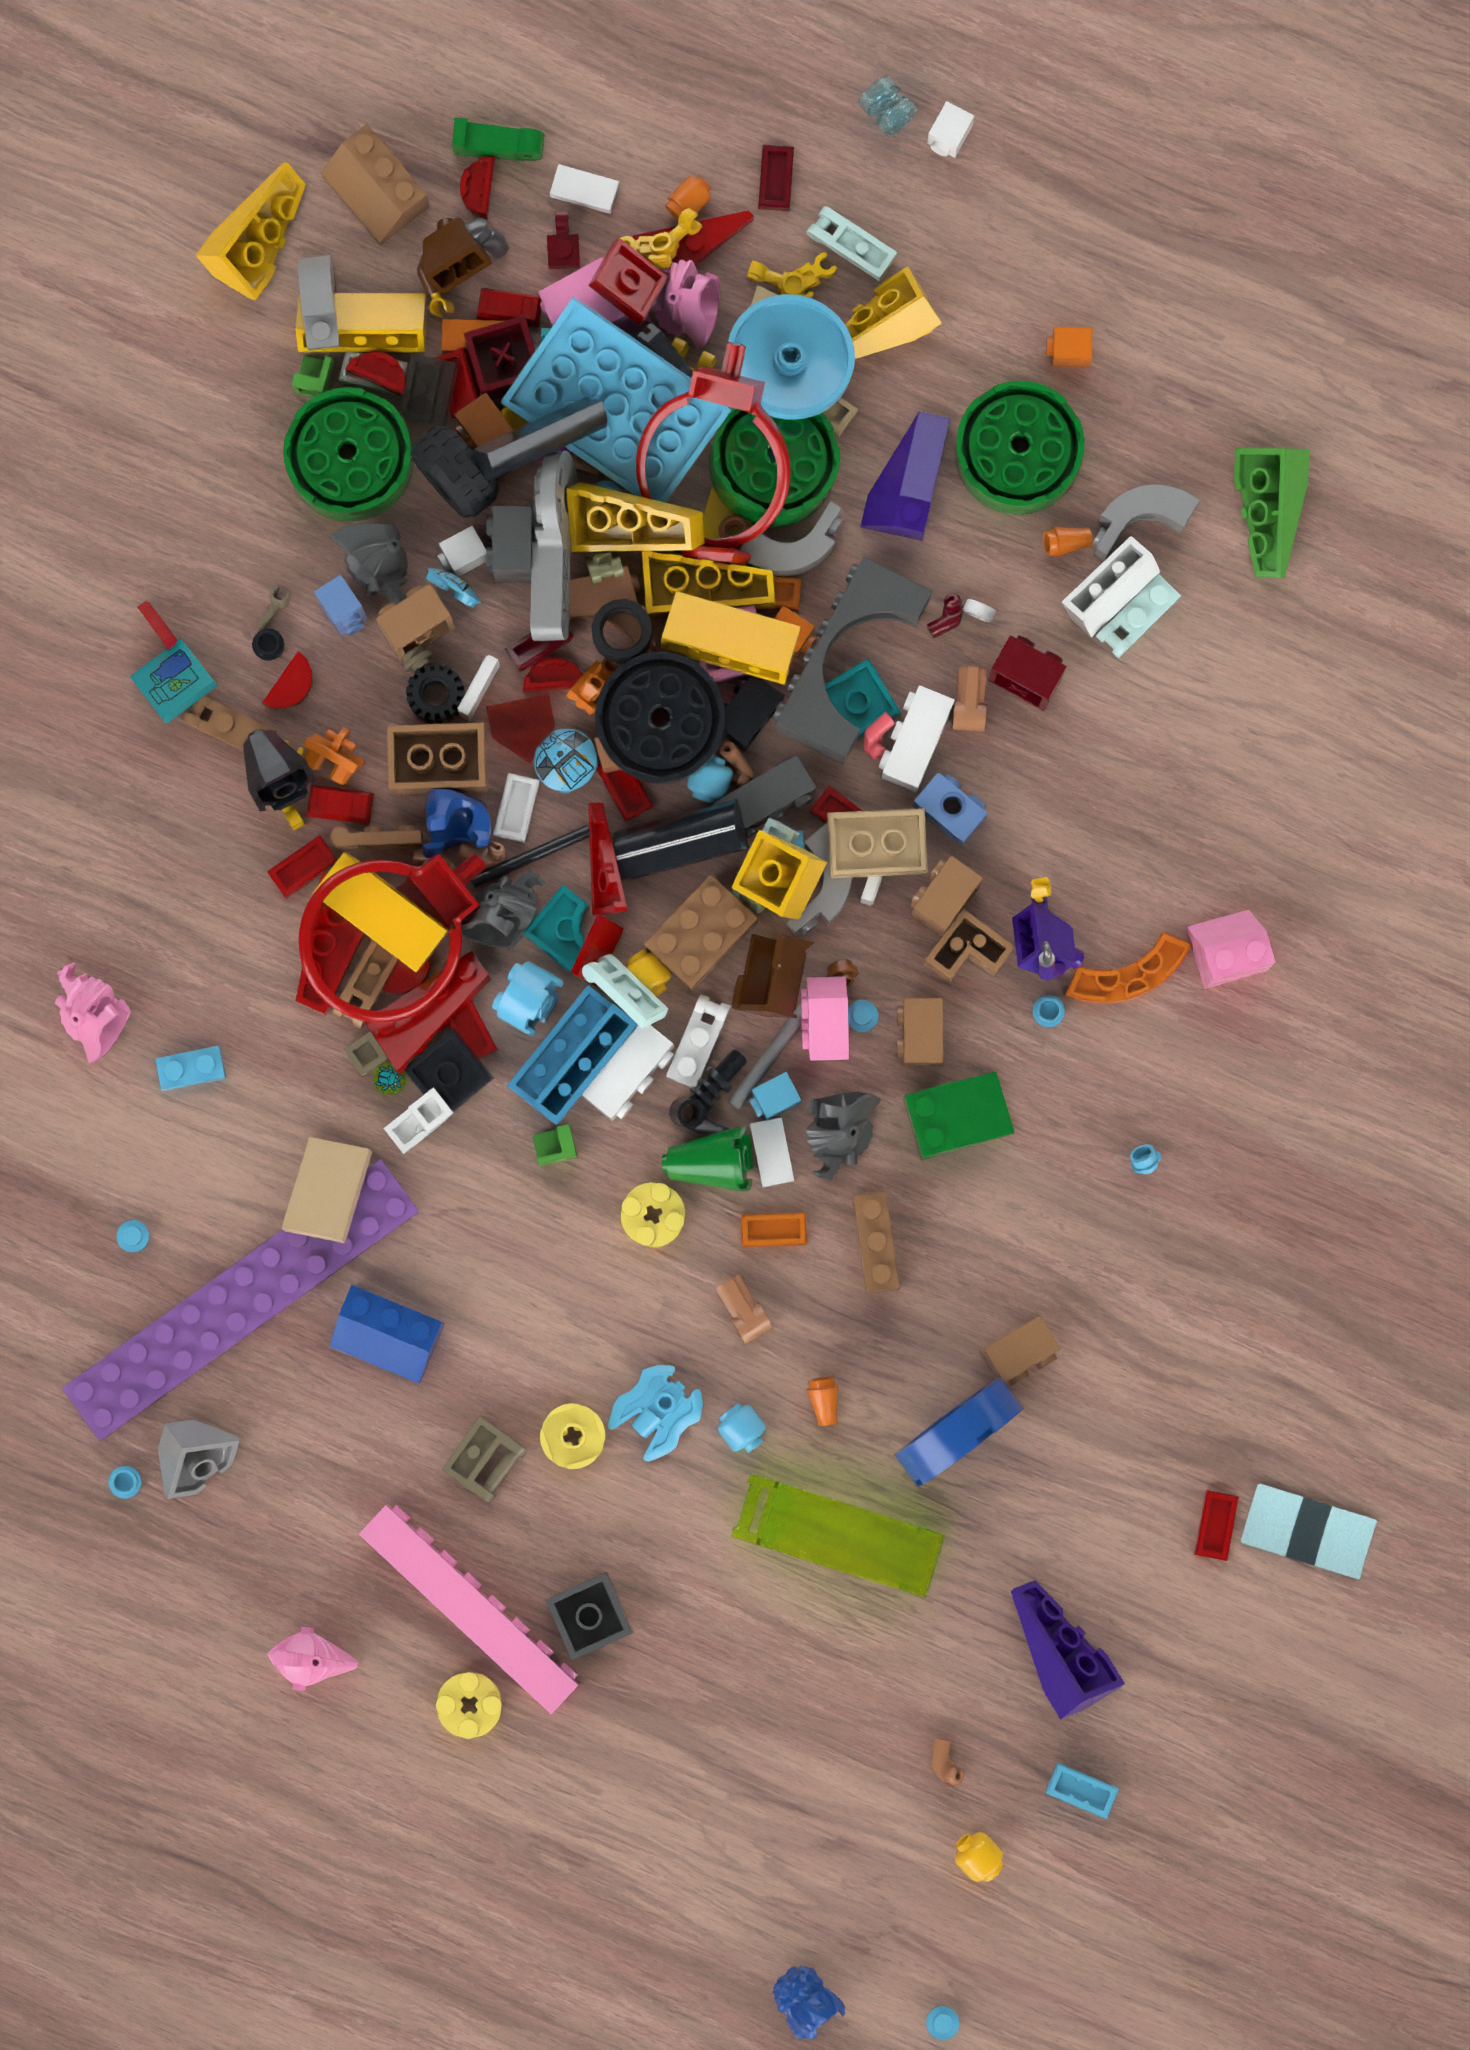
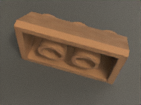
[321,124,430,245]

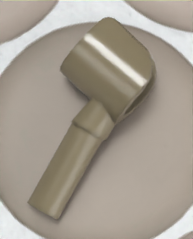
[257,585,289,629]

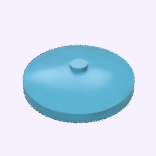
[728,294,855,420]

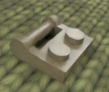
[441,1416,528,1504]

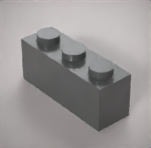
[713,755,816,839]

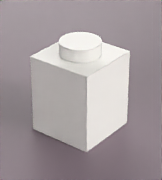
[927,101,974,158]
[437,526,486,577]

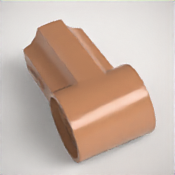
[952,666,987,732]
[715,1275,773,1345]

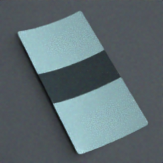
[1241,1484,1377,1579]

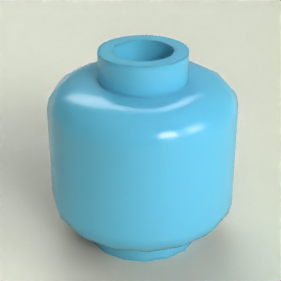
[687,756,733,803]
[718,1403,766,1453]

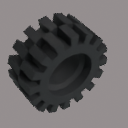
[406,663,465,724]

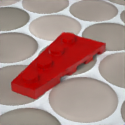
[295,871,365,1016]

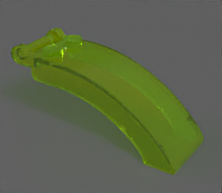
[731,1473,945,1598]

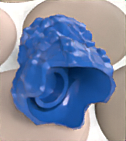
[772,1966,845,2039]

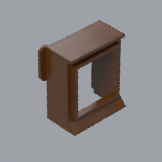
[732,934,815,1018]

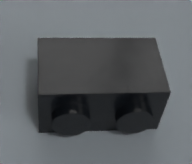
[724,675,784,751]

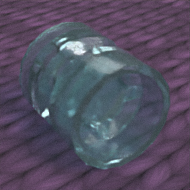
[858,75,918,137]

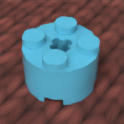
[492,961,564,1037]

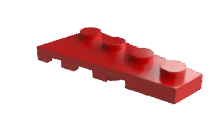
[364,950,491,1075]

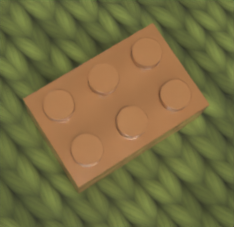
[387,722,488,796]
[644,874,758,993]

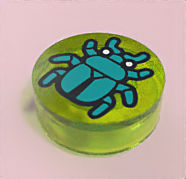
[373,1062,406,1096]

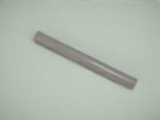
[728,1003,802,1109]

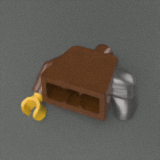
[417,218,509,318]

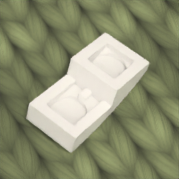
[383,1087,454,1155]

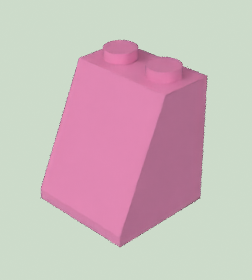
[539,257,651,332]
[1186,910,1276,989]

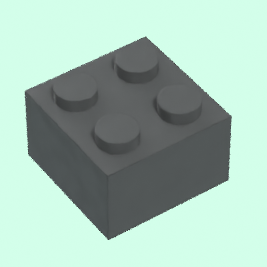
[486,506,535,583]
[545,1572,633,1661]

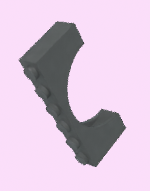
[773,557,932,765]

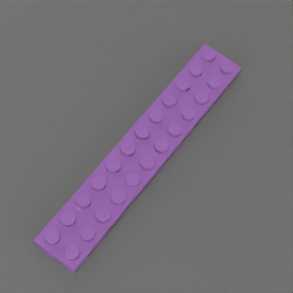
[62,1159,419,1441]

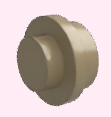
[402,645,433,672]

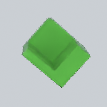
[291,355,335,397]
[533,1124,578,1167]

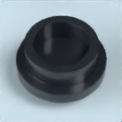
[252,629,285,661]

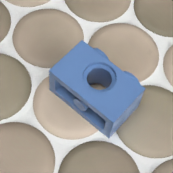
[314,574,368,637]
[912,772,988,847]

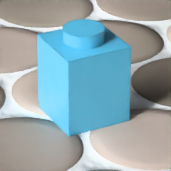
[749,1072,801,1120]

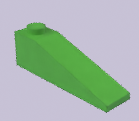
[1234,448,1310,578]

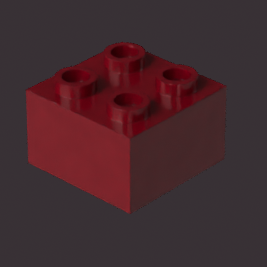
[464,315,535,400]
[988,635,1067,711]

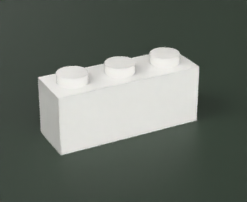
[1062,536,1160,638]
[878,685,955,793]
[582,1025,675,1121]

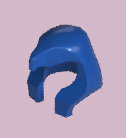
[422,789,492,858]

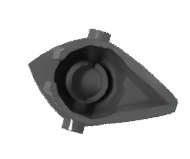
[330,523,408,605]
[461,870,545,949]
[806,1092,881,1181]

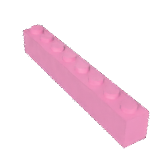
[359,1505,580,1715]

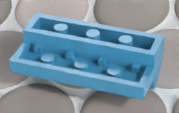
[507,985,638,1125]

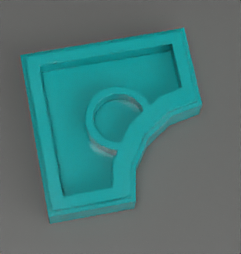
[522,884,588,975]

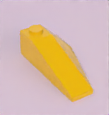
[196,162,306,300]
[845,266,941,359]

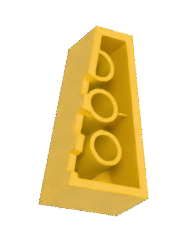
[566,482,705,552]
[642,551,776,619]

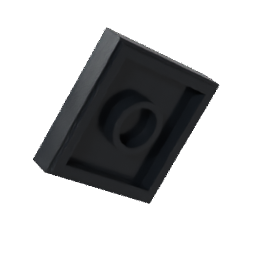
[405,1028,494,1113]

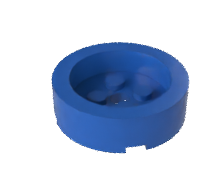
[894,1376,1024,1487]

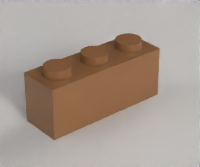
[853,1191,900,1294]

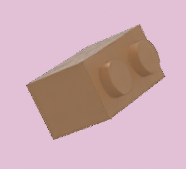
[897,998,943,1066]

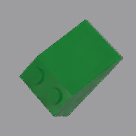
[903,1072,1015,1161]

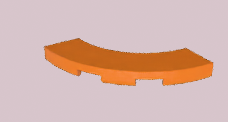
[1065,932,1192,1003]

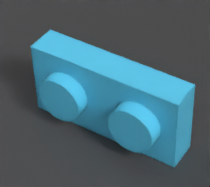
[155,1046,226,1091]

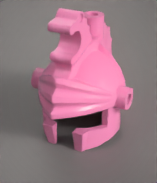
[649,260,720,350]
[55,963,131,1063]
[267,1626,358,1691]

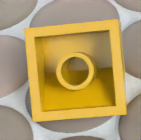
[731,830,827,920]

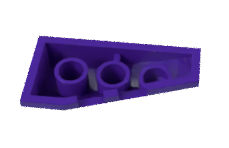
[860,411,950,541]
[1011,1580,1125,1720]

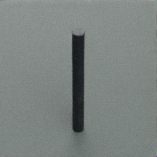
[471,825,589,888]

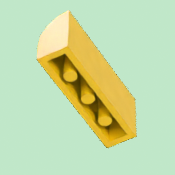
[295,293,426,352]
[661,591,801,685]
[313,852,449,972]

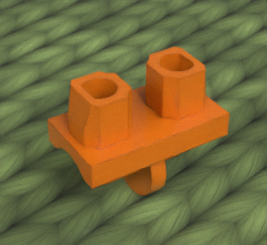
[566,658,619,716]
[303,727,365,785]

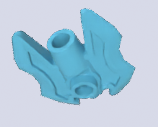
[608,1365,703,1462]

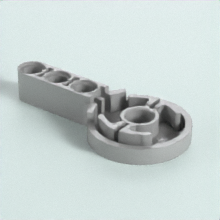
[530,451,578,641]

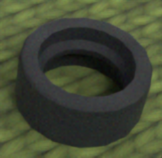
[591,599,653,663]

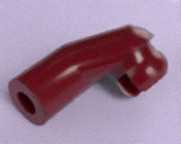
[927,593,964,639]

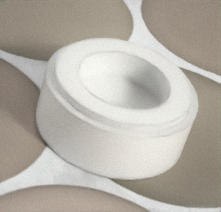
[963,599,997,623]

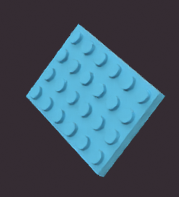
[500,296,732,503]

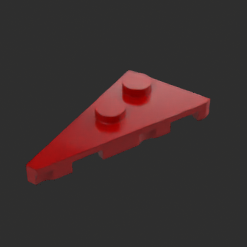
[632,210,754,269]
[588,802,627,915]

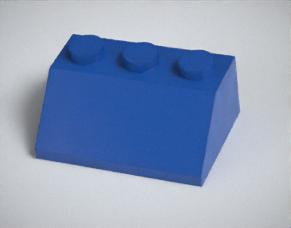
[330,1285,445,1383]

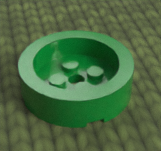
[955,381,1085,515]
[283,387,414,522]
[709,408,840,527]

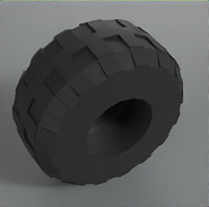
[410,425,499,518]

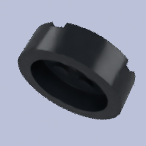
[595,652,727,784]

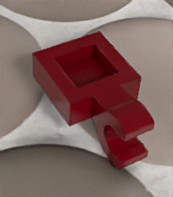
[547,211,580,269]

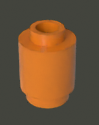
[665,176,711,221]

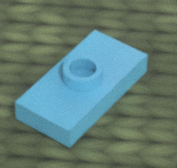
[1045,1762,1119,1819]

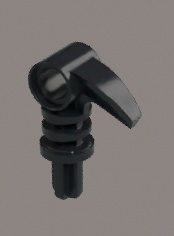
[669,1049,747,1136]

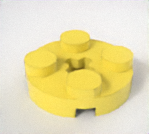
[621,1182,686,1248]
[540,1403,606,1469]
[436,1672,502,1739]

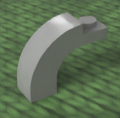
[298,254,340,350]
[1092,484,1200,562]
[740,501,843,577]
[787,823,852,936]

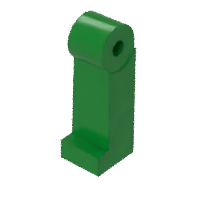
[452,117,545,161]

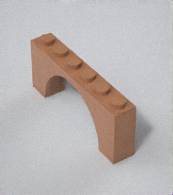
[569,566,670,773]

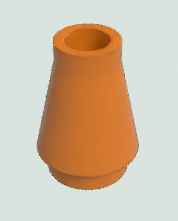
[1043,526,1093,558]
[806,1376,838,1426]

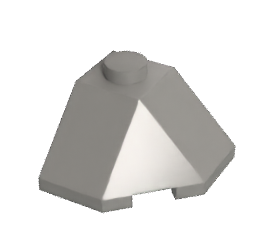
[158,1420,240,1499]

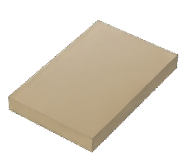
[827,808,928,878]
[282,1137,372,1243]

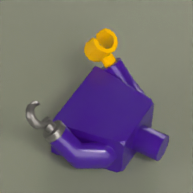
[1012,877,1084,980]

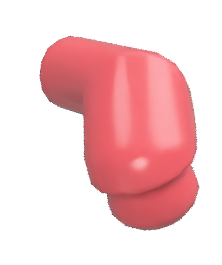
[863,712,896,760]

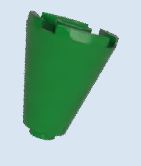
[662,1126,753,1192]

